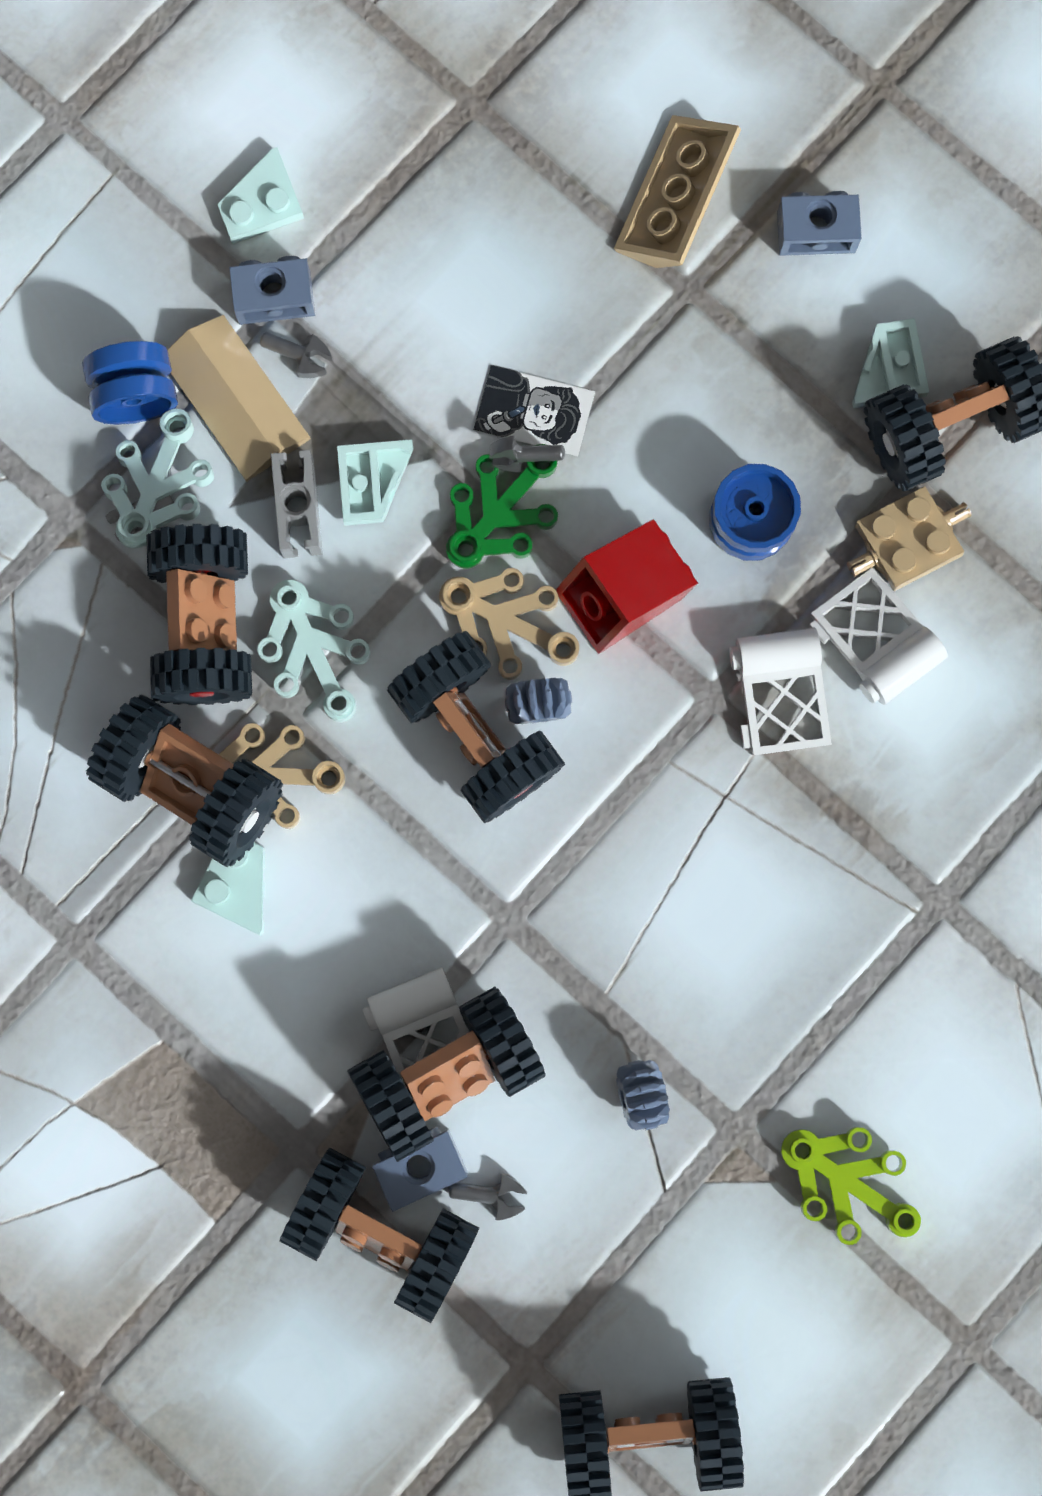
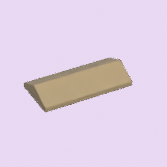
[614,115,741,268]
[167,315,311,482]

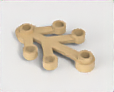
[439,568,579,680]
[218,723,345,829]

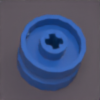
[82,341,178,425]
[709,464,801,561]

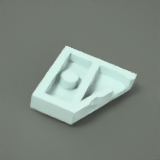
[217,147,304,244]
[852,318,929,408]
[337,439,413,526]
[191,843,265,936]

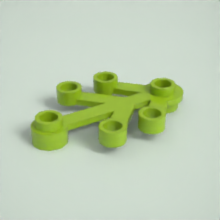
[781,1127,921,1245]

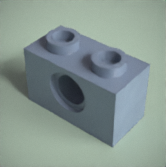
[777,191,862,256]
[229,256,315,325]
[372,1127,469,1212]

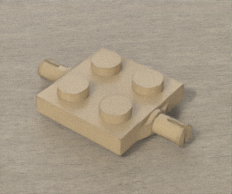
[847,486,971,591]

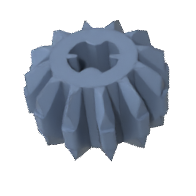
[505,677,572,724]
[616,1060,670,1131]

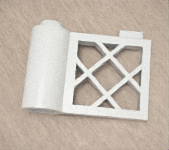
[809,567,948,705]
[729,627,832,756]
[363,967,469,1087]

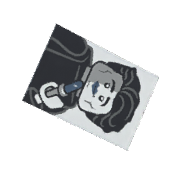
[473,365,595,457]

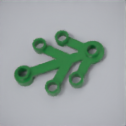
[446,444,558,569]

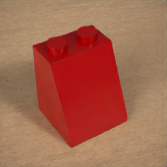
[555,519,698,654]

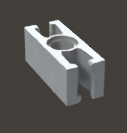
[271,450,323,558]

